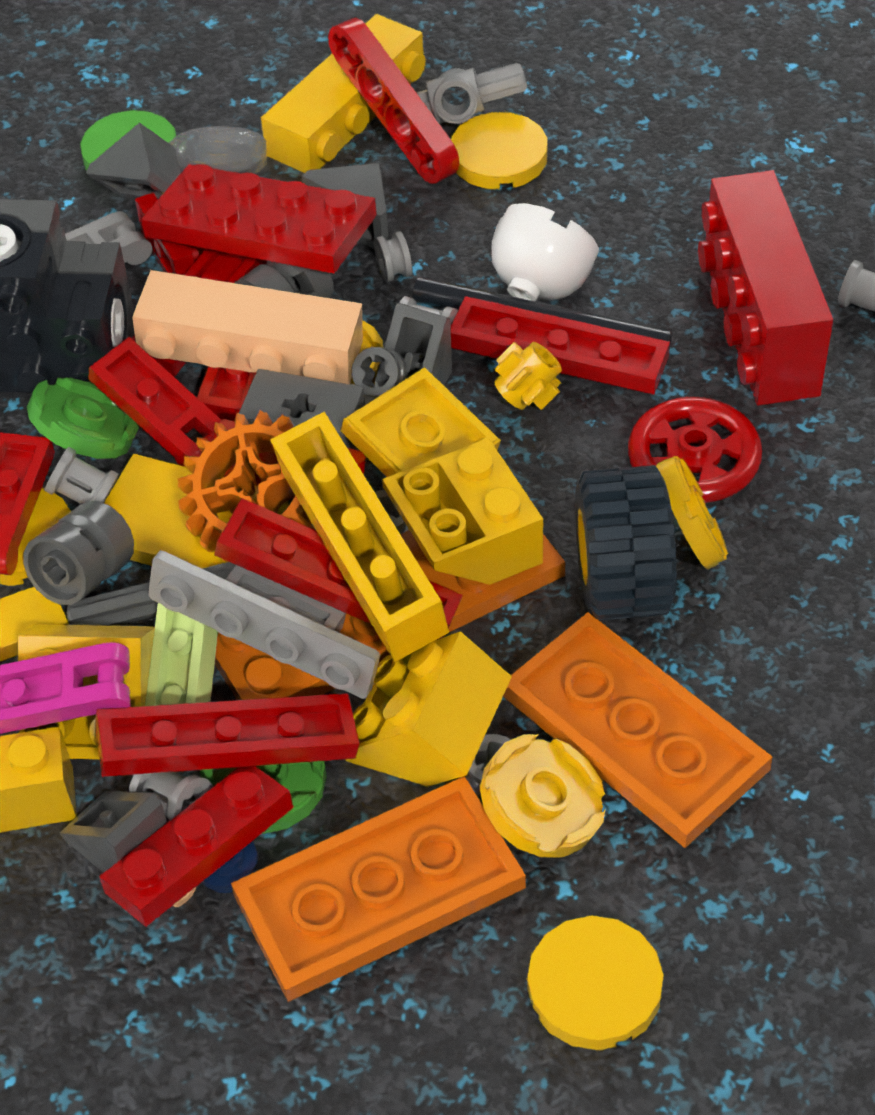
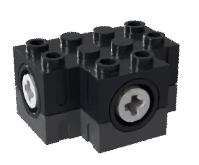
[0,199,135,393]

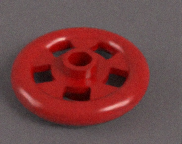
[628,396,762,503]

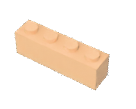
[132,270,363,384]

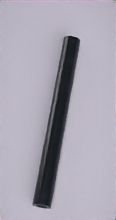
[413,276,673,350]

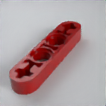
[328,18,460,184]

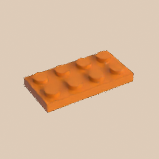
[503,612,773,848]
[231,776,526,1002]

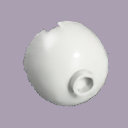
[492,203,599,301]

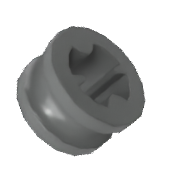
[352,347,407,396]

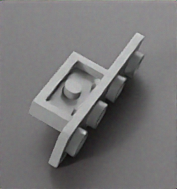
[148,551,380,699]

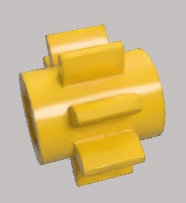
[495,342,562,410]

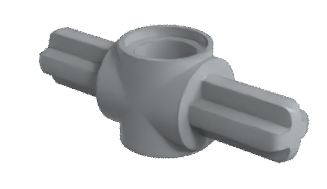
[406,63,527,124]

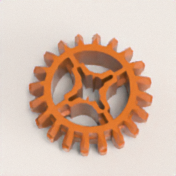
[177,410,315,562]

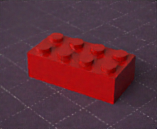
[698,170,833,406]

